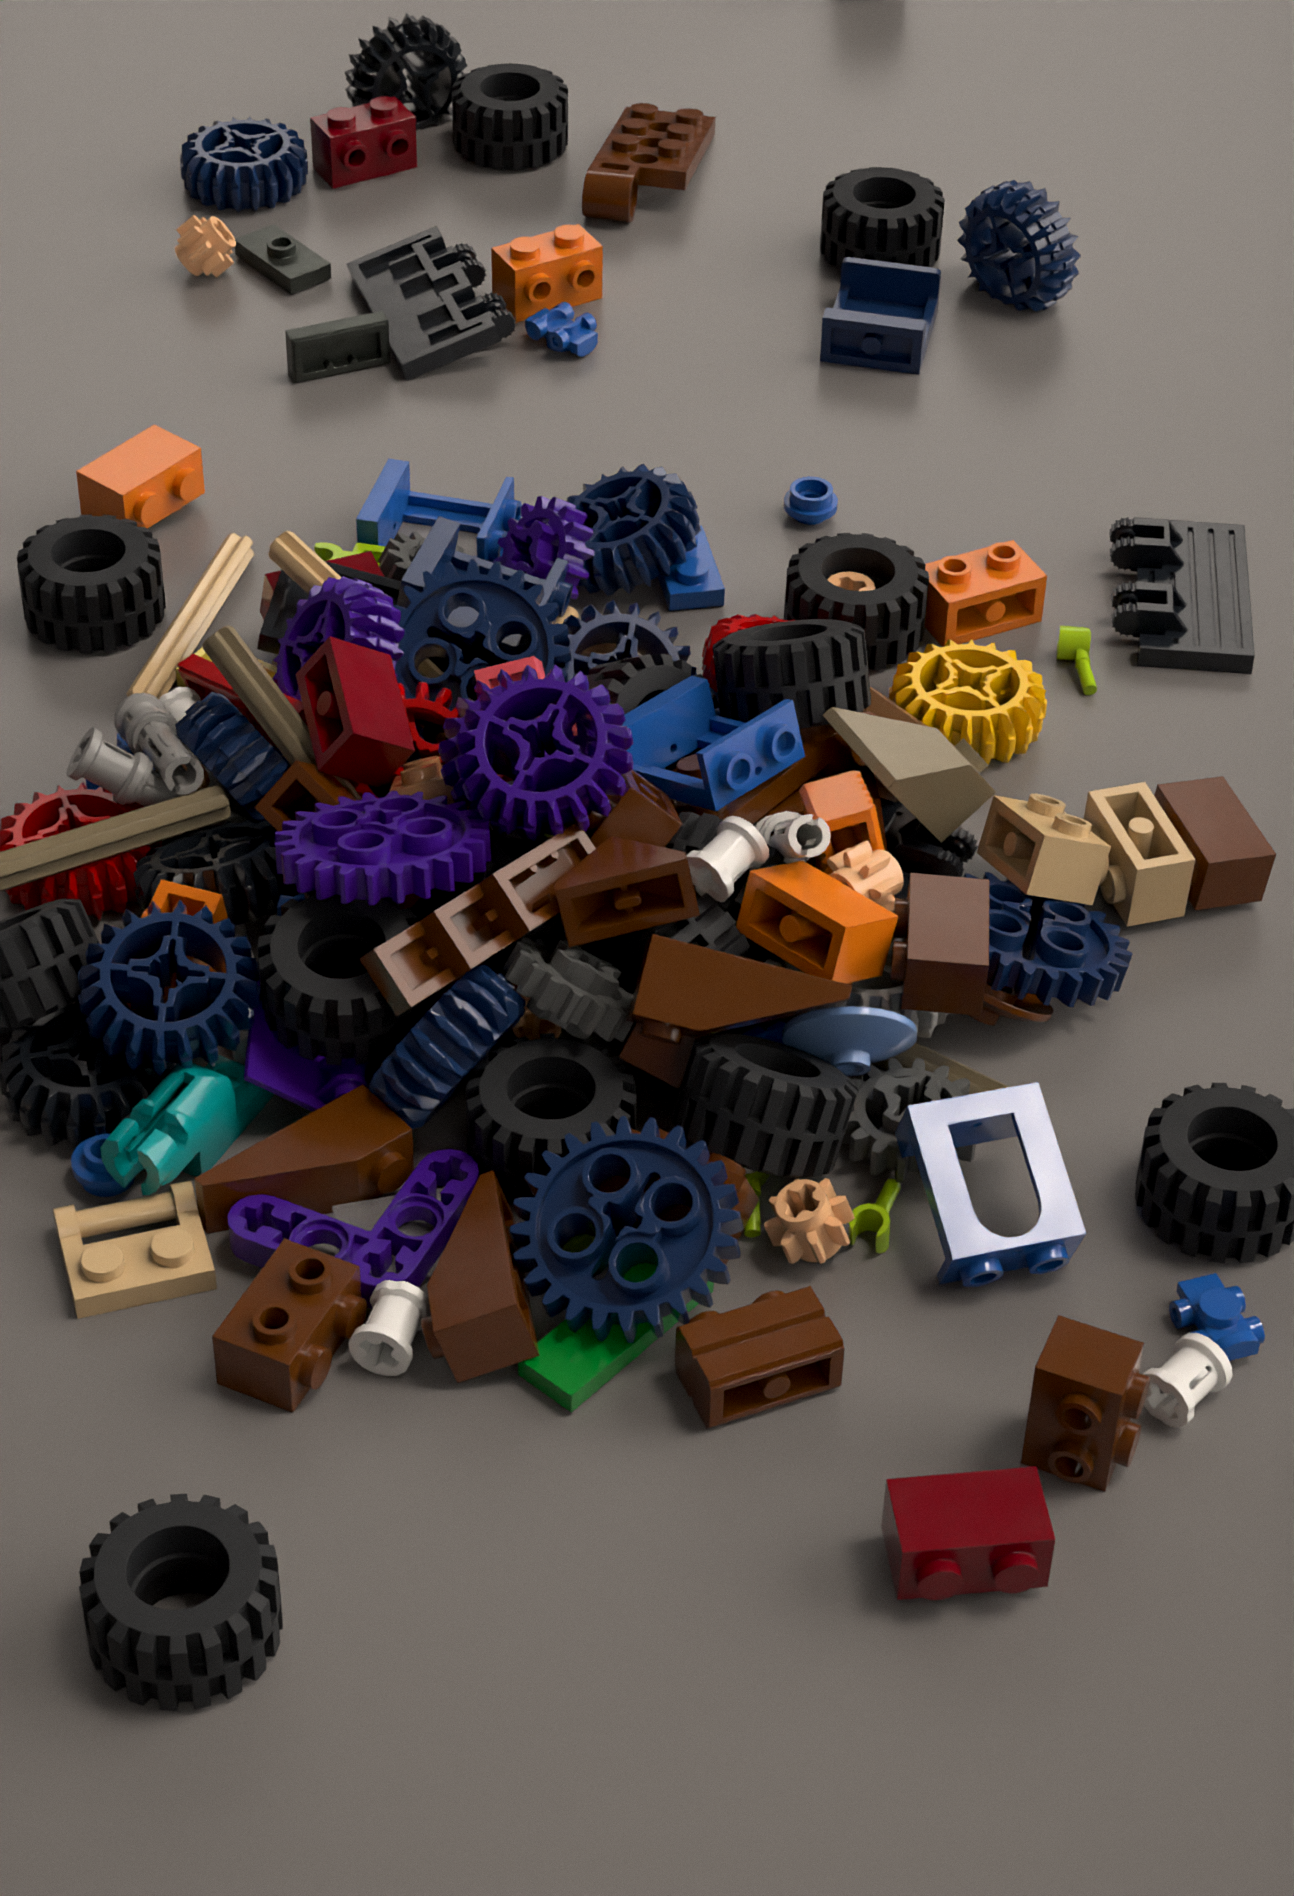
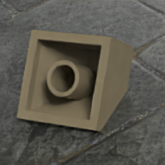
[823,707,996,843]

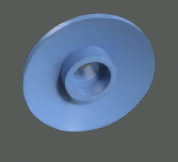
[782,1006,917,1076]

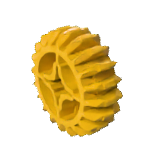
[889,639,1047,768]

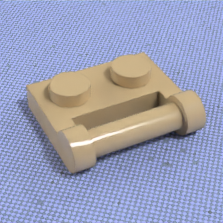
[53,1180,217,1319]

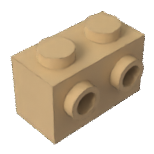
[1084,782,1195,927]
[977,794,1111,905]

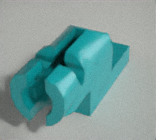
[100,1055,274,1195]

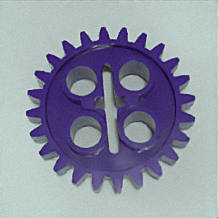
[275,791,491,905]

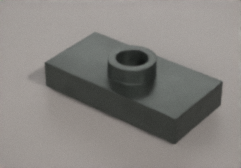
[234,224,331,294]
[285,311,390,383]

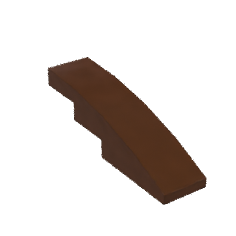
[360,823,596,1016]

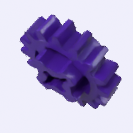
[493,496,594,600]

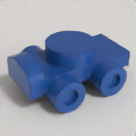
[525,302,598,357]
[1169,1273,1265,1361]

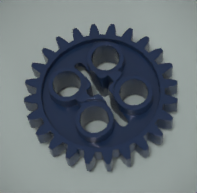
[393,559,571,742]
[964,872,1132,1007]
[510,1116,743,1343]

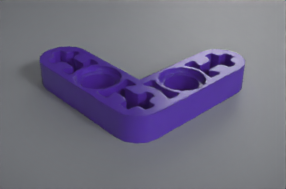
[228,1149,479,1309]

